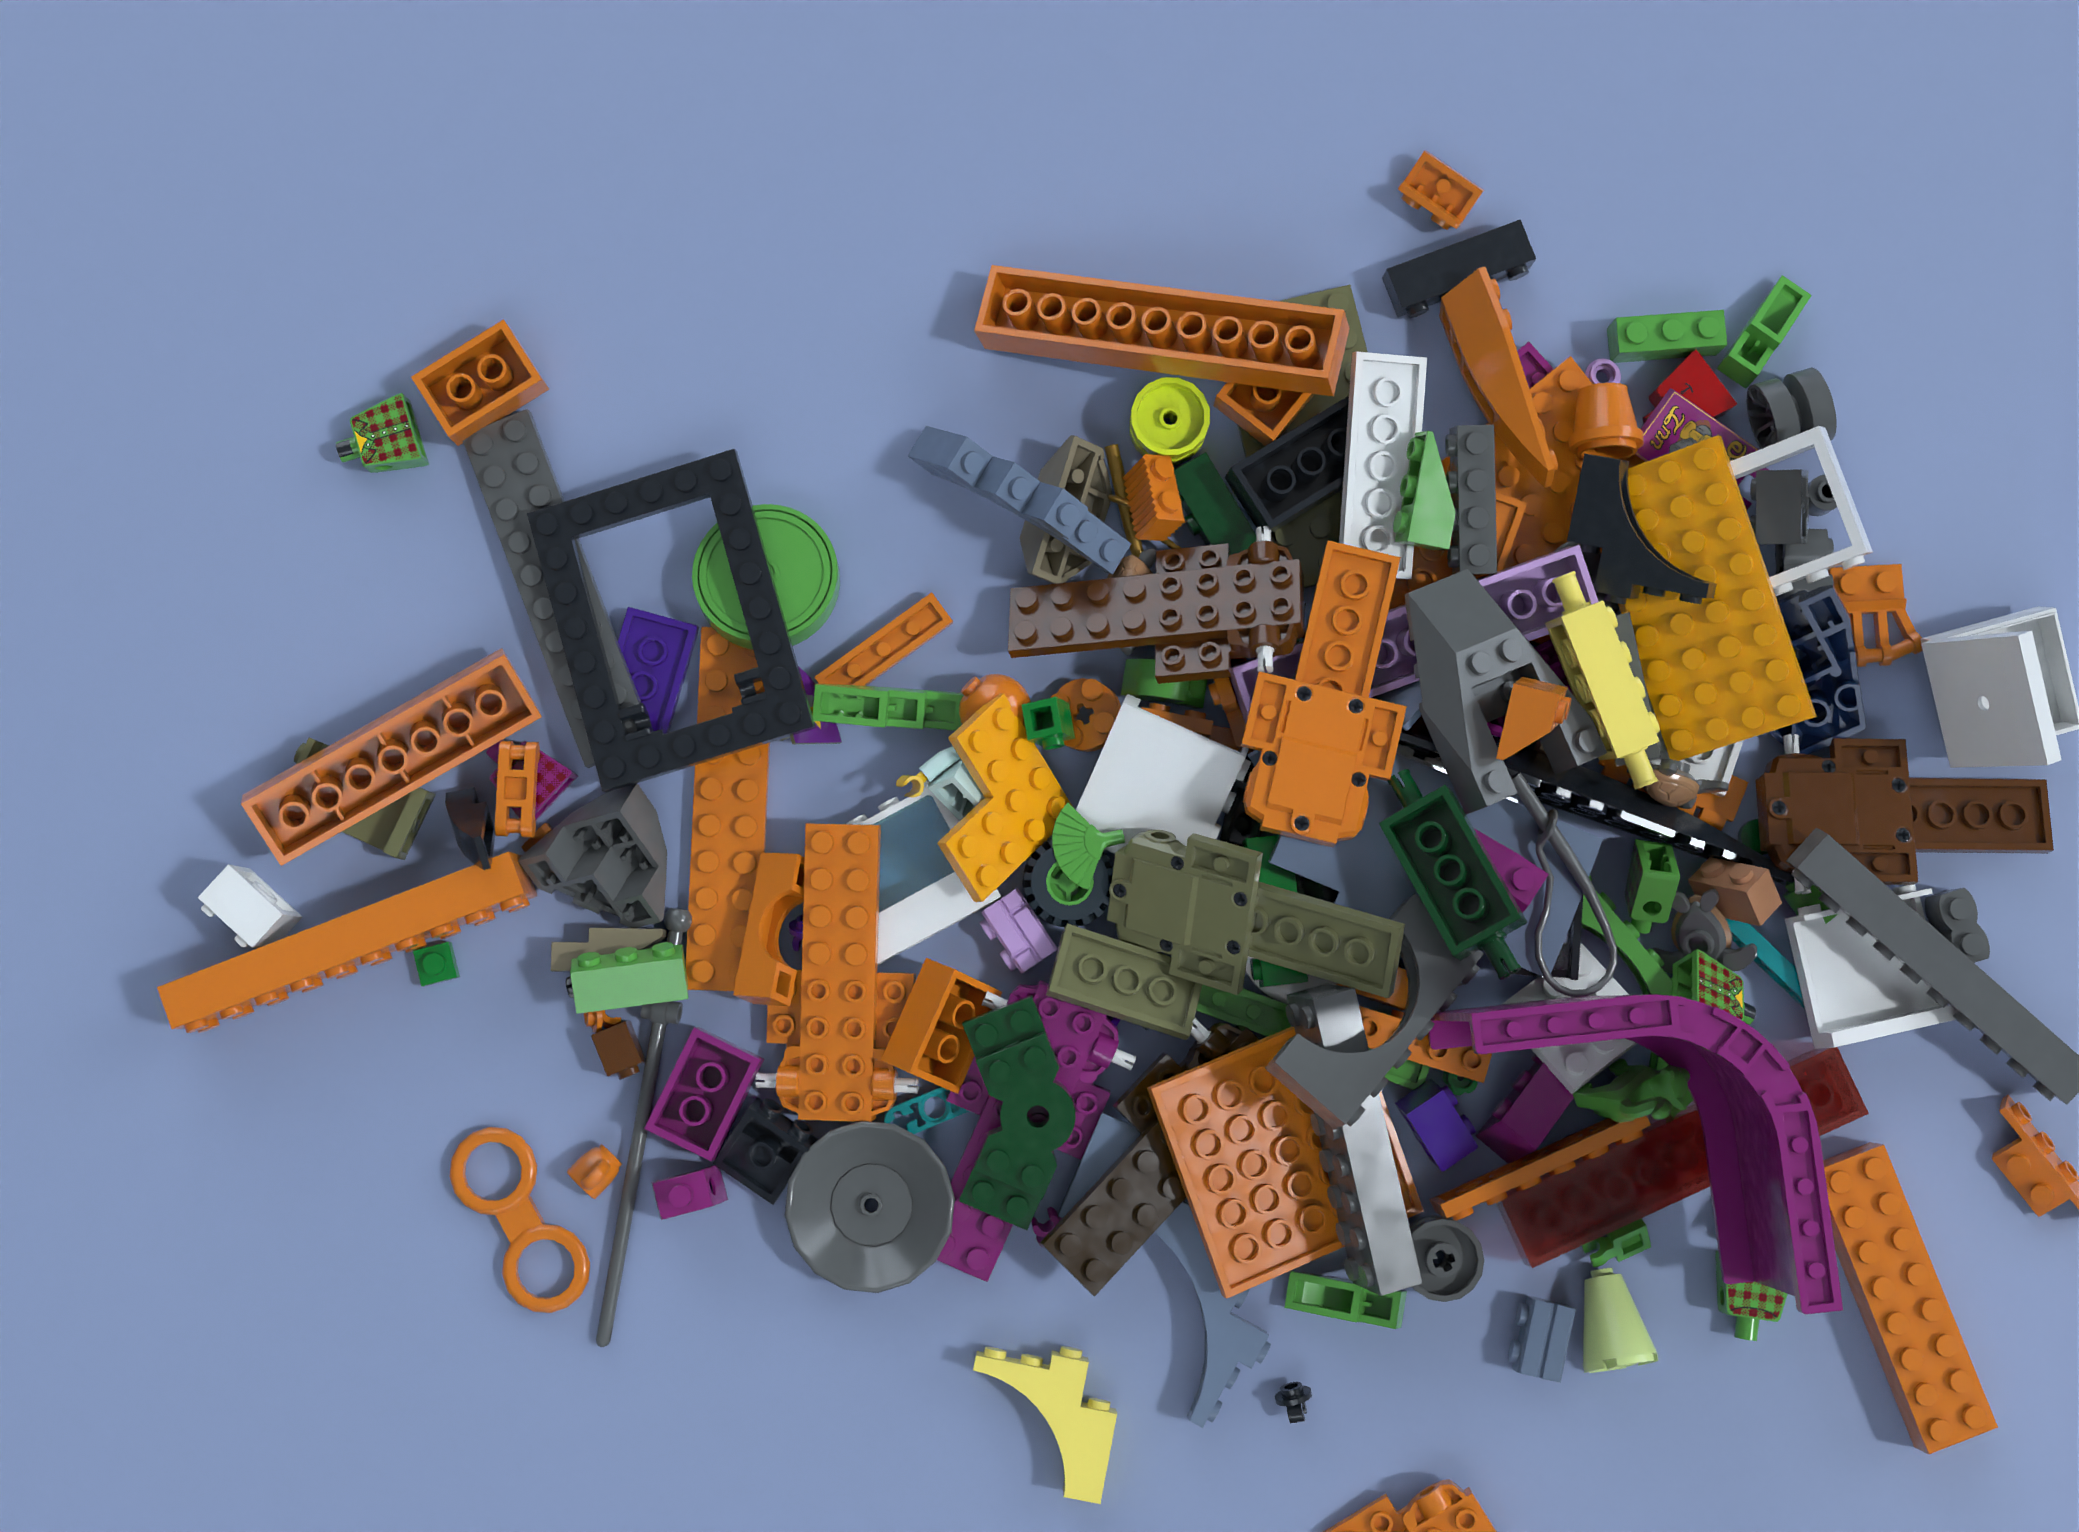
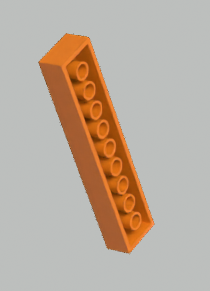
[974,265,1350,397]
[157,851,537,1033]

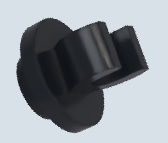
[1275,1382,1312,1423]

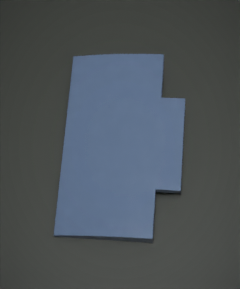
[1268,753,1603,984]

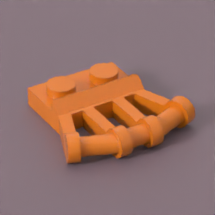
[1828,564,1923,667]

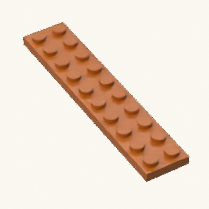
[686,627,770,991]

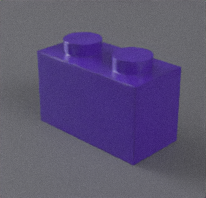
[1395,1079,1479,1172]

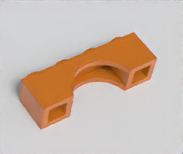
[733,852,805,1006]

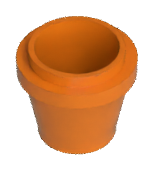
[1569,383,1644,460]

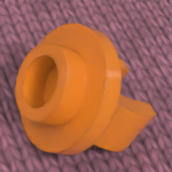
[584,1010,621,1033]

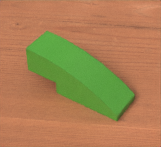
[1716,275,1812,389]
[1284,1271,1407,1329]

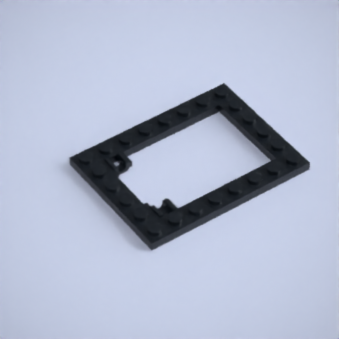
[527,449,816,793]

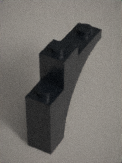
[1567,454,1717,604]

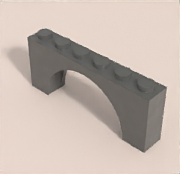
[1265,893,1484,1130]

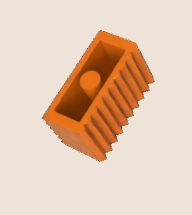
[1122,454,1185,541]

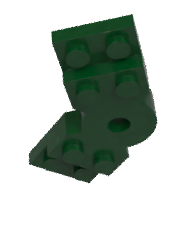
[959,995,1076,1230]

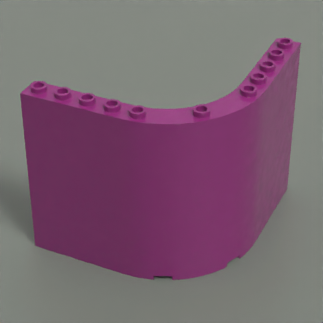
[1428,994,1843,1314]

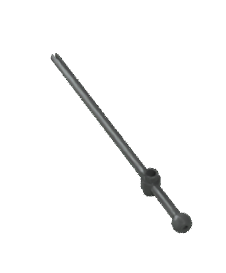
[596,908,692,1347]

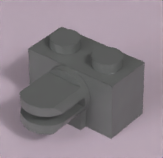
[1750,469,1809,545]

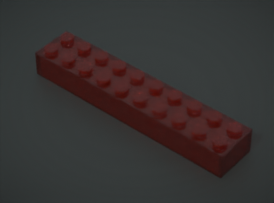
[1496,1047,1869,1268]

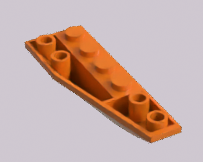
[1439,267,1558,488]

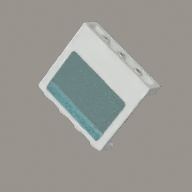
[846,780,1001,966]

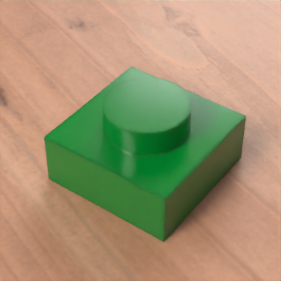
[413,942,460,987]

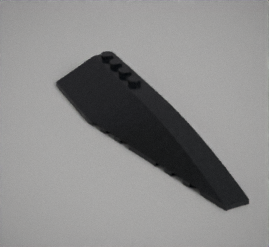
[1398,715,1794,885]

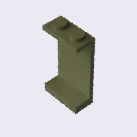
[294,737,436,860]

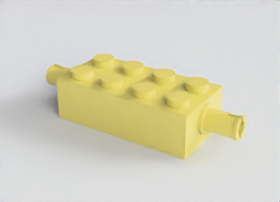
[1545,571,1660,789]

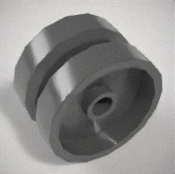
[1409,1215,1484,1302]

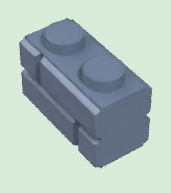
[1508,1296,1576,1383]

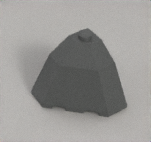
[518,783,667,928]

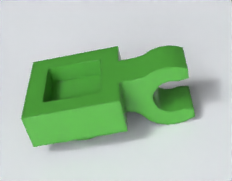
[1581,1215,1651,1267]

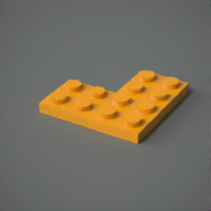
[937,693,1074,902]

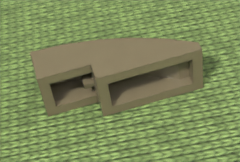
[551,928,668,972]

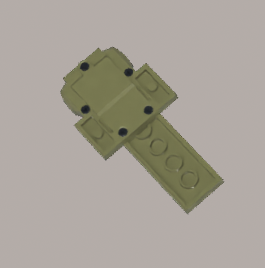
[1107,830,1405,998]

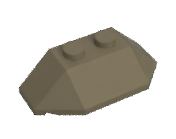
[1019,435,1113,584]

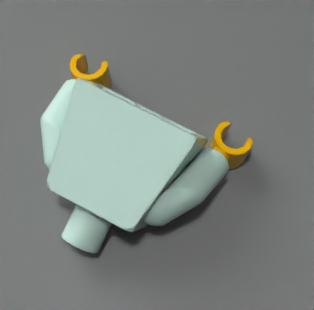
[896,746,985,821]

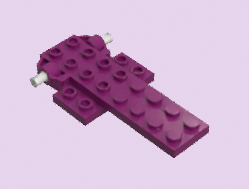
[937,980,1136,1282]

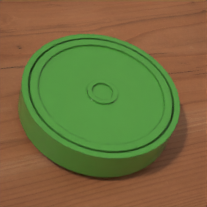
[692,504,840,650]

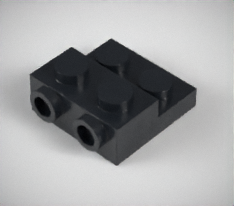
[713,1097,818,1205]

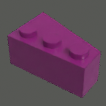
[1475,1054,1574,1163]

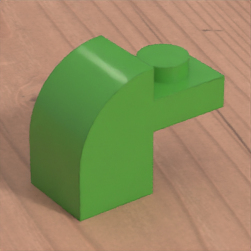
[1121,659,1207,709]

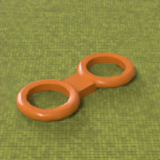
[449,1127,590,1313]

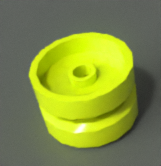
[1129,377,1210,465]

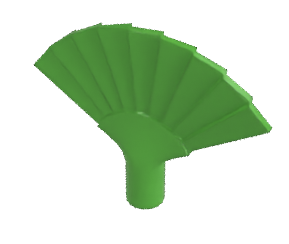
[1052,803,1125,890]

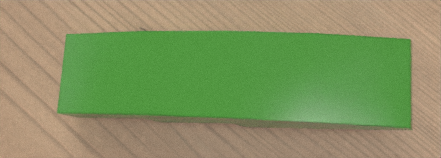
[813,684,964,731]

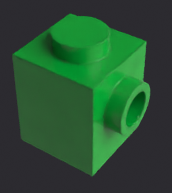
[1022,697,1075,750]

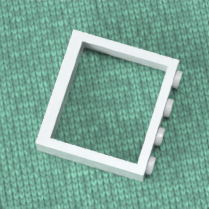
[1730,426,1873,596]

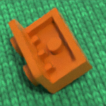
[1398,150,1484,230]

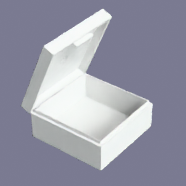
[1921,606,2079,768]

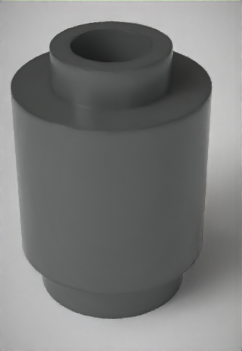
[1808,474,1837,517]

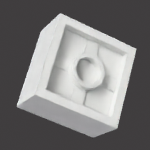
[198,864,302,948]

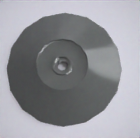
[784,1121,955,1293]

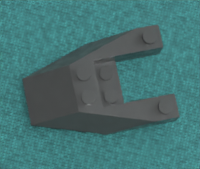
[1404,569,1607,815]

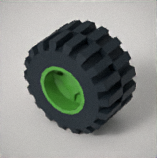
[1022,839,1114,927]

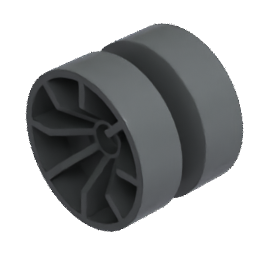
[1746,367,1837,449]

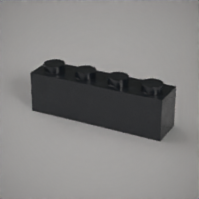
[1382,219,1536,318]

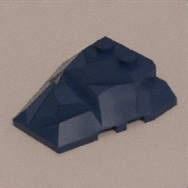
[1769,585,1866,755]

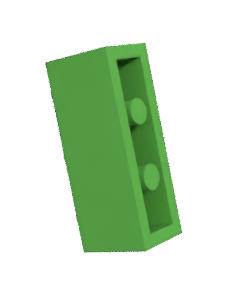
[1607,310,1727,363]
[570,942,688,1014]

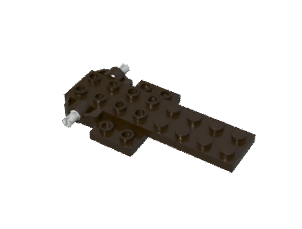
[1040,1017,1259,1297]

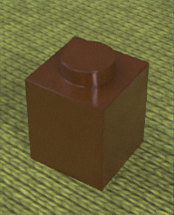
[591,1021,646,1080]

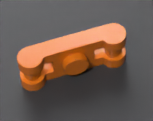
[495,741,540,837]

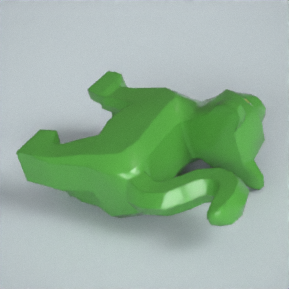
[1573,1059,1690,1123]

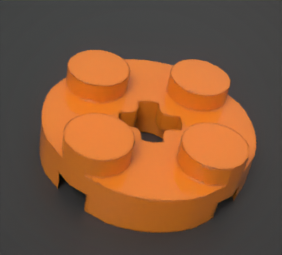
[1051,678,1121,752]

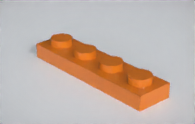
[814,592,953,686]

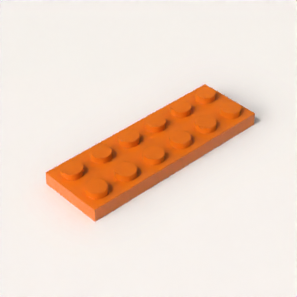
[1429,1115,1651,1221]

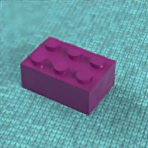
[644,1027,765,1161]

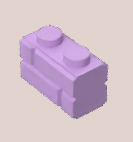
[979,888,1058,974]

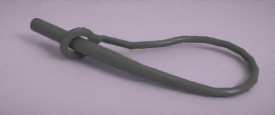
[1511,772,1617,997]

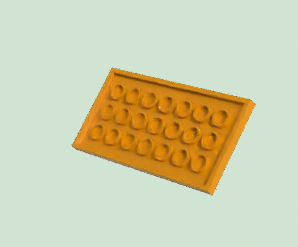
[1600,435,1817,761]

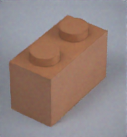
[1688,857,1782,926]

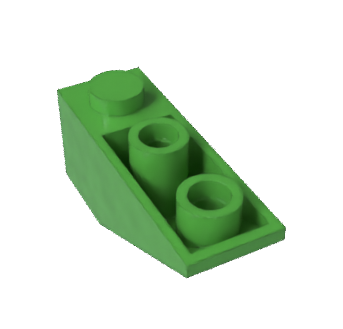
[1393,431,1456,550]

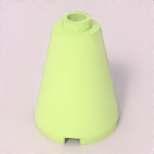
[1583,1268,1659,1373]

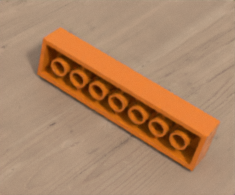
[241,648,542,866]
[1823,1142,1998,1454]

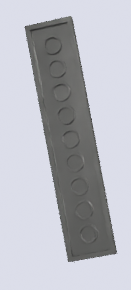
[463,409,641,768]

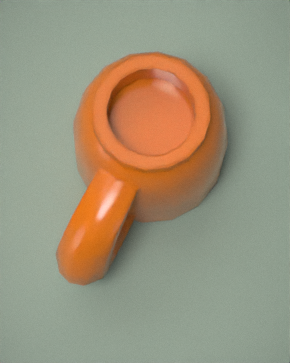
[567,1144,622,1199]

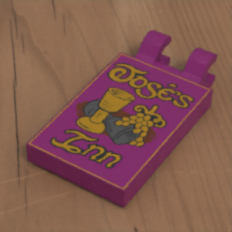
[1635,388,1769,511]

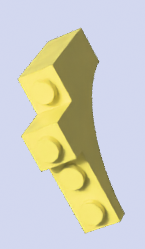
[973,1346,1117,1504]

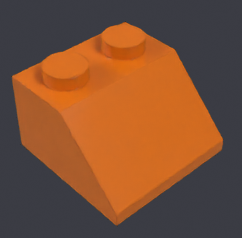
[1496,677,1572,760]

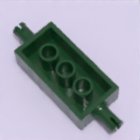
[1379,769,1528,980]

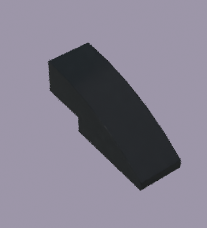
[445,787,496,870]

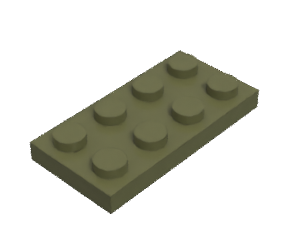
[1046,923,1203,1040]

